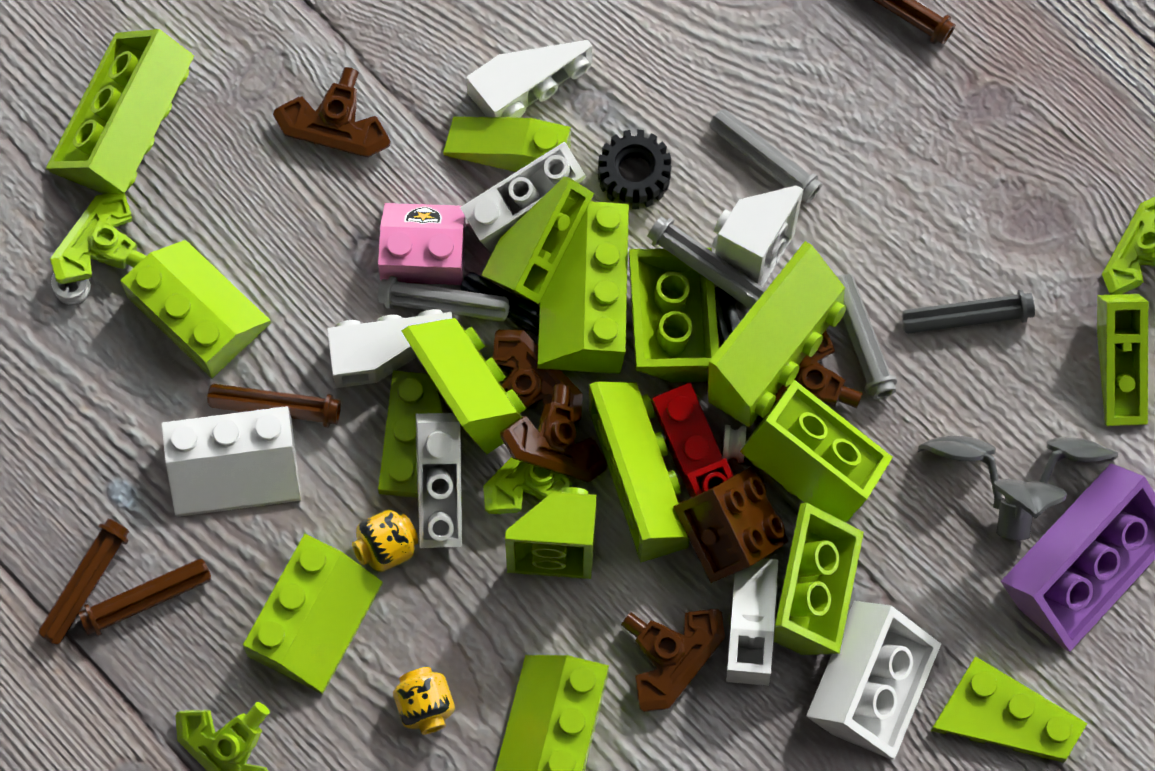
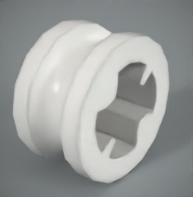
[51,273,91,305]
[722,424,746,463]

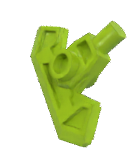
[50,193,146,284]
[1102,197,1155,295]
[483,457,572,514]
[175,702,270,771]

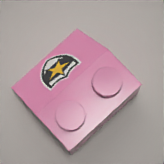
[378,203,466,285]

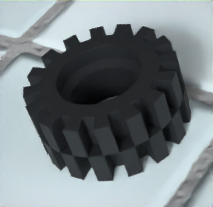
[598,129,672,209]

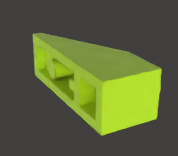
[443,116,571,172]
[481,176,594,304]
[1097,294,1149,426]

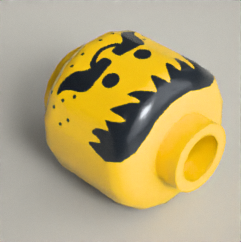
[352,510,418,572]
[393,667,455,735]

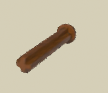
[873,0,956,45]
[207,384,341,428]
[38,518,129,645]
[78,559,211,636]

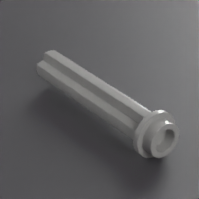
[709,109,822,203]
[647,216,766,309]
[837,274,897,400]
[378,276,509,321]

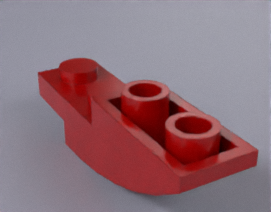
[650,382,733,498]

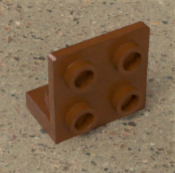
[673,467,788,583]

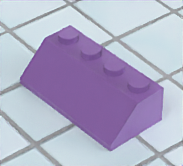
[1000,463,1155,652]

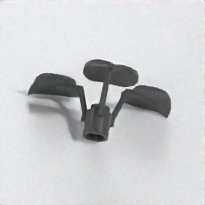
[918,435,1118,540]

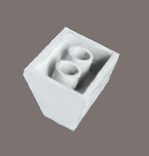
[712,185,803,287]
[162,406,301,517]
[806,601,941,760]

